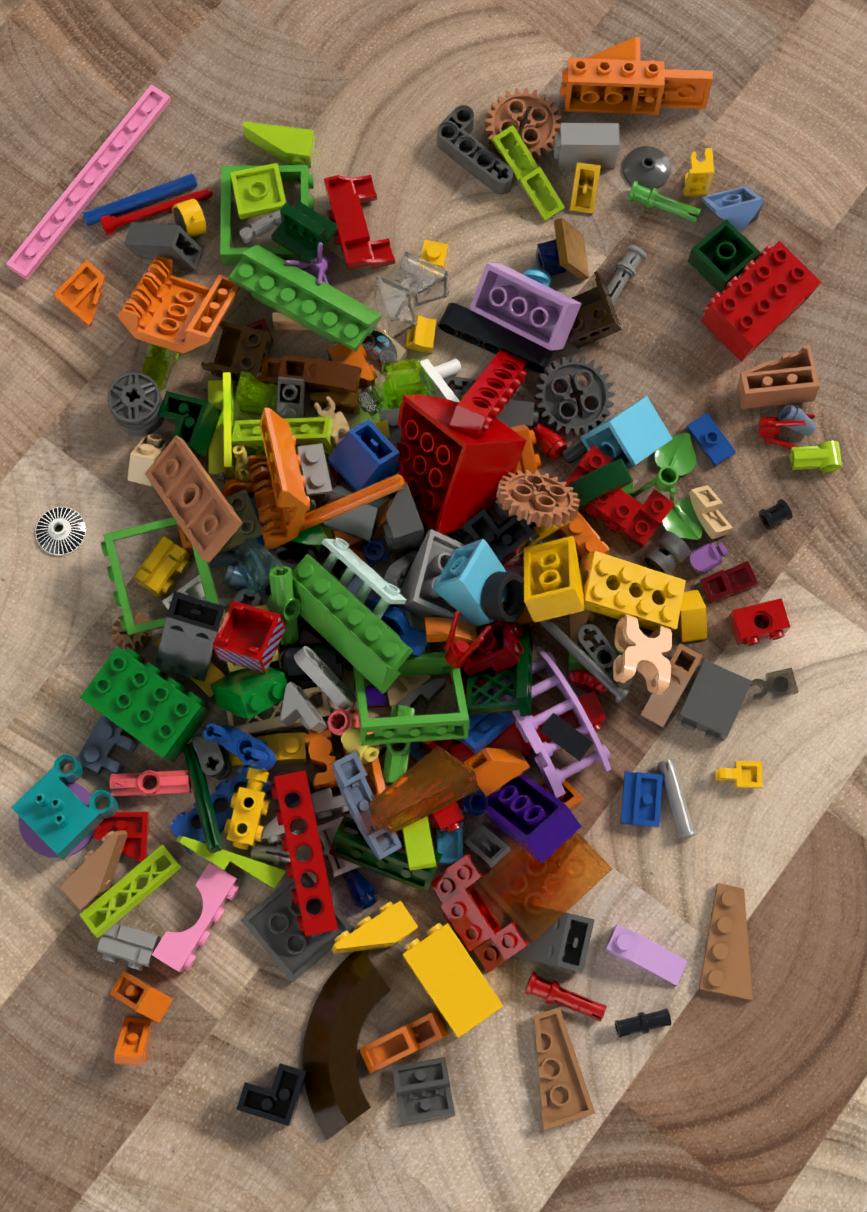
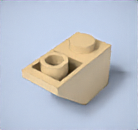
[127,434,170,486]

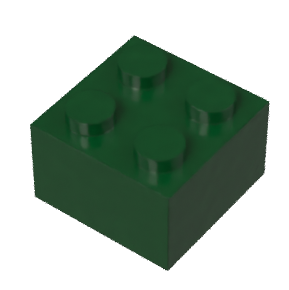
[687,219,761,293]

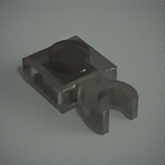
[358,385,384,416]
[750,668,799,700]

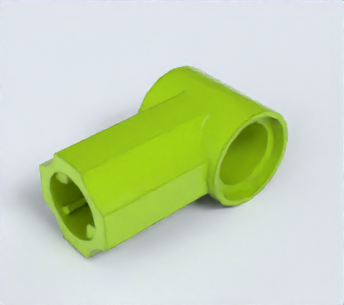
[790,441,842,472]

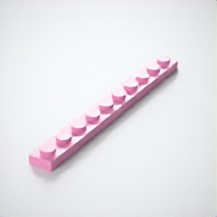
[6,85,171,280]

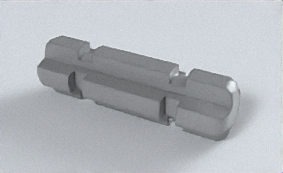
[239,210,282,243]

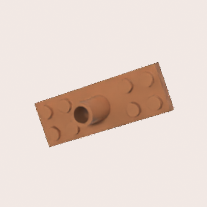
[145,435,243,563]

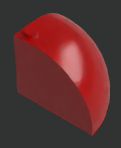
[397,395,527,534]

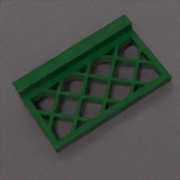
[466,624,533,716]

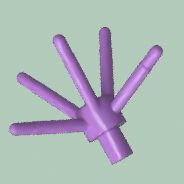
[285,242,332,285]

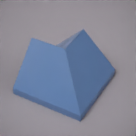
[701,186,763,232]

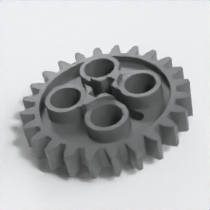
[534,355,615,437]

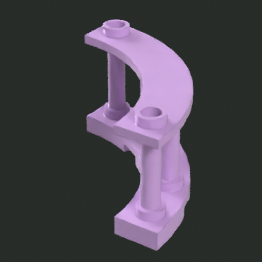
[491,646,611,798]

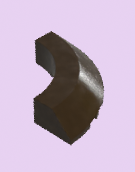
[303,950,391,1140]

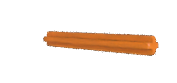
[299,474,405,532]

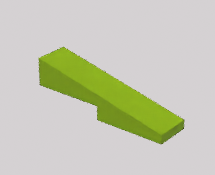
[491,125,565,221]
[176,835,286,889]

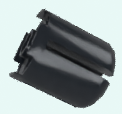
[279,642,344,695]

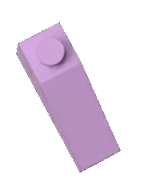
[604,924,688,986]

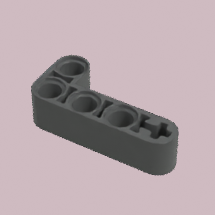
[437,105,513,195]

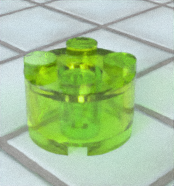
[382,358,427,409]

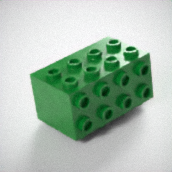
[80,646,210,762]

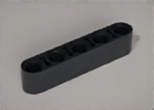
[438,303,557,374]

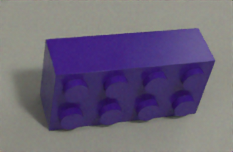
[476,773,582,863]

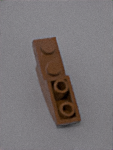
[260,355,362,393]

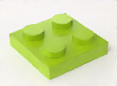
[230,163,286,219]

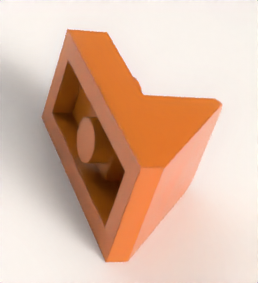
[114,1017,151,1065]

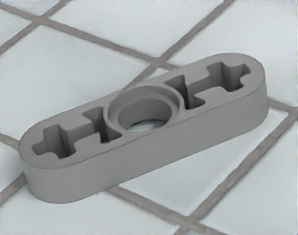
[294,646,356,710]

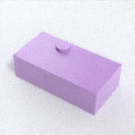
[469,263,582,350]

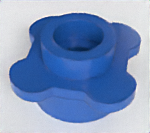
[360,539,389,567]

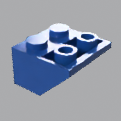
[328,419,400,492]

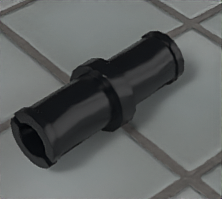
[615,1008,671,1038]

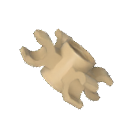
[314,396,350,447]

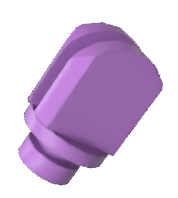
[690,542,728,574]

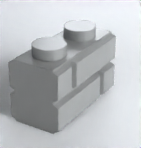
[97,923,161,971]

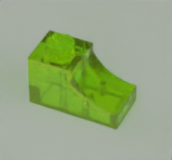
[142,343,179,390]
[236,371,277,416]

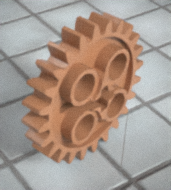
[485,88,561,160]
[496,470,580,528]

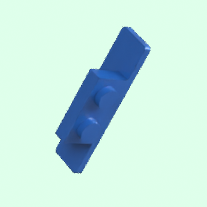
[364,599,429,658]

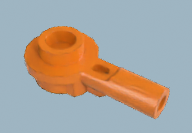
[222,478,270,498]

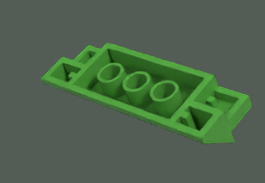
[229,245,382,352]
[292,554,413,694]

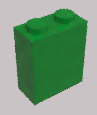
[210,668,288,719]

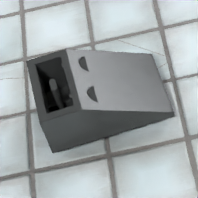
[510,903,595,974]

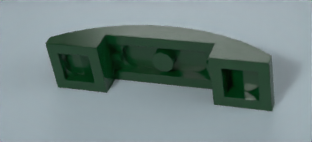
[566,459,633,511]

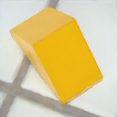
[570,162,601,214]
[678,590,707,643]

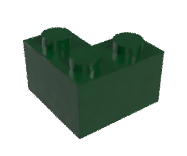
[158,391,222,457]

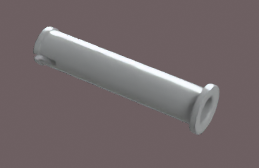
[658,759,698,840]

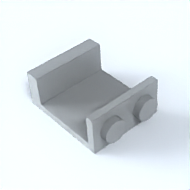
[297,443,332,508]

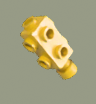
[224,768,271,850]

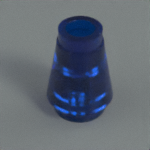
[456,789,488,816]
[344,869,378,910]

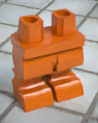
[304,729,340,792]

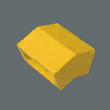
[405,315,437,354]

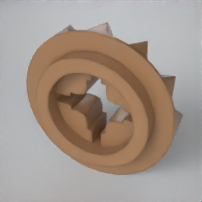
[111,612,152,652]

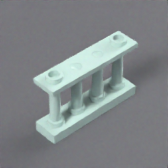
[321,538,407,619]

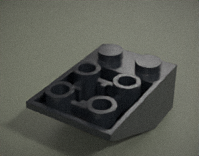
[154,591,227,681]

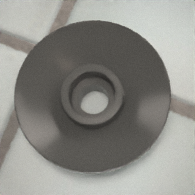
[623,146,671,189]

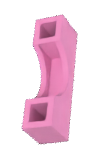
[152,862,240,973]

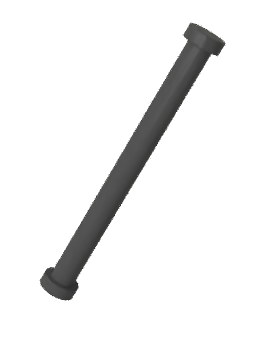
[531,617,630,704]

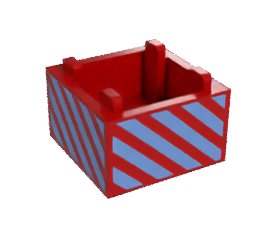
[212,601,286,674]

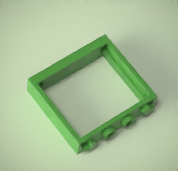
[220,165,314,265]
[101,517,219,636]
[352,652,469,745]

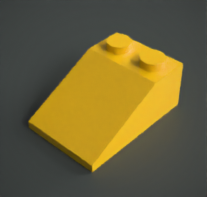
[524,536,584,623]

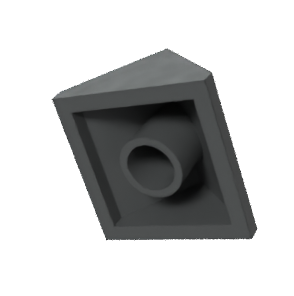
[323,481,390,542]

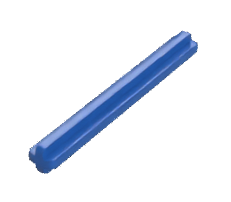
[83,173,198,226]

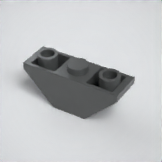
[277,376,306,447]

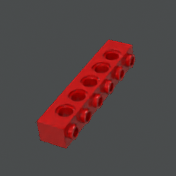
[449,350,528,440]
[270,770,338,936]

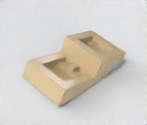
[689,485,733,539]

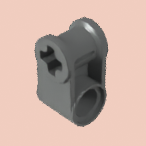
[192,729,232,780]

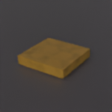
[554,218,590,280]

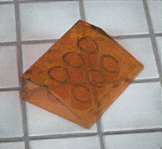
[479,831,612,942]

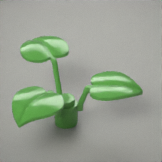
[621,433,703,540]

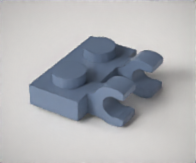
[76,716,137,775]

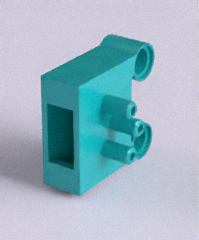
[11,754,118,859]

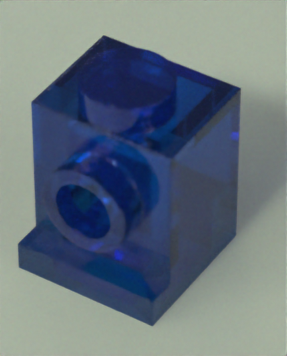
[536,239,566,276]

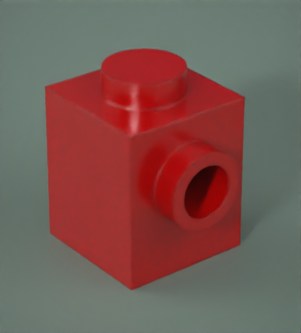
[426,790,465,834]

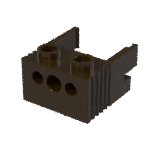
[554,271,622,349]
[201,321,272,387]

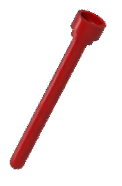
[100,188,213,236]

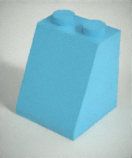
[580,396,673,469]
[432,539,507,626]

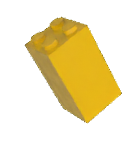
[403,923,503,1039]

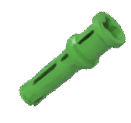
[627,181,701,223]

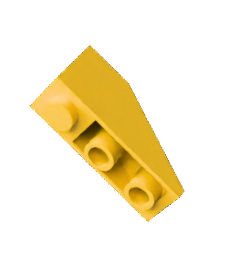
[331,900,418,954]

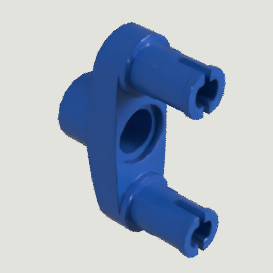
[203,723,276,771]

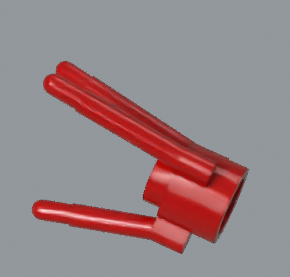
[758,413,815,449]
[443,611,491,668]

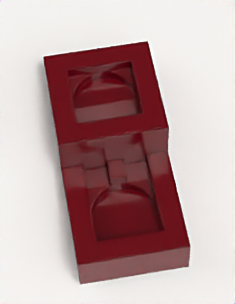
[700,561,759,603]

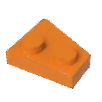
[53,260,105,328]

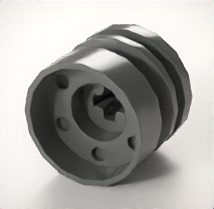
[107,372,164,436]

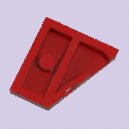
[94,812,149,863]

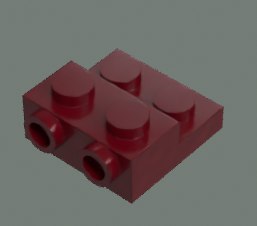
[464,620,524,677]

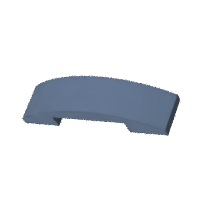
[331,751,403,860]

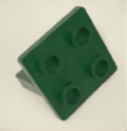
[271,202,338,263]

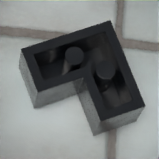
[464,509,540,566]
[236,1063,308,1126]

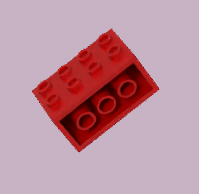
[701,240,821,362]

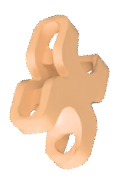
[613,614,672,695]

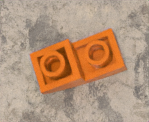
[424,617,479,647]

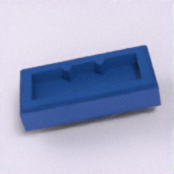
[686,413,736,468]

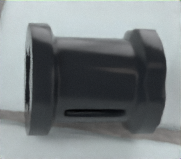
[759,499,793,530]

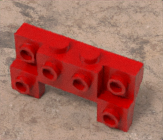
[324,175,395,271]
[566,445,675,548]
[431,854,529,973]

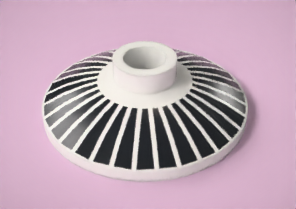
[36,507,86,556]

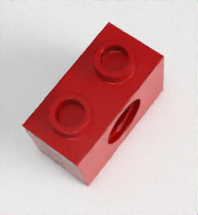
[729,598,791,646]

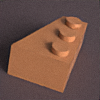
[737,344,820,409]

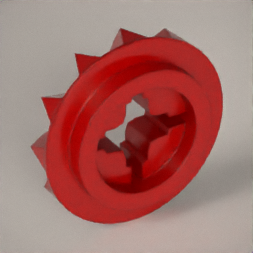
[568,669,608,695]

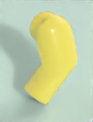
[233,444,250,483]

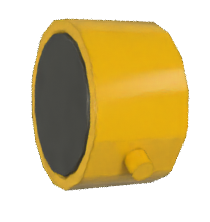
[172,199,206,238]

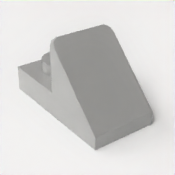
[280,682,329,733]

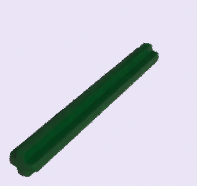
[183,742,223,854]

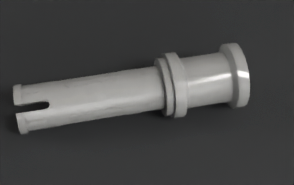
[607,244,647,305]

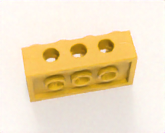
[580,551,686,631]

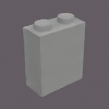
[553,123,619,169]

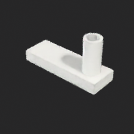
[417,359,462,403]

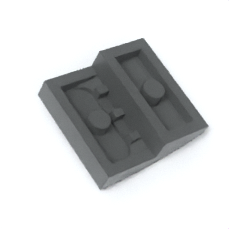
[392,1057,455,1126]

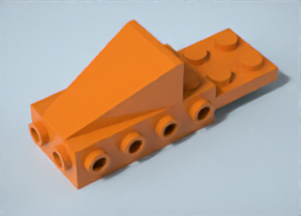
[560,37,713,115]

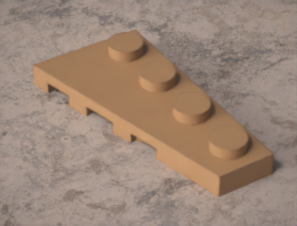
[699,883,753,1001]
[533,1007,595,1131]

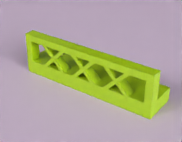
[231,417,336,456]
[79,844,181,938]

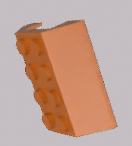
[118,256,241,354]
[247,408,310,549]

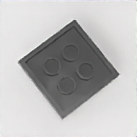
[241,873,354,982]

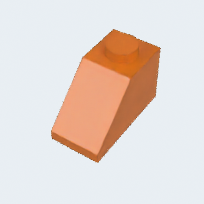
[110,970,173,1023]

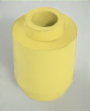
[341,726,380,764]

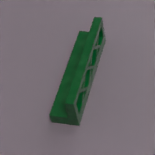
[329,815,443,893]

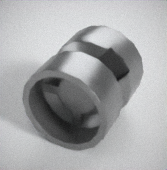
[642,531,691,575]

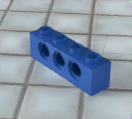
[169,765,272,855]

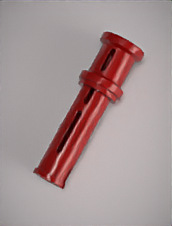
[524,971,607,1022]

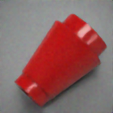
[533,424,568,460]

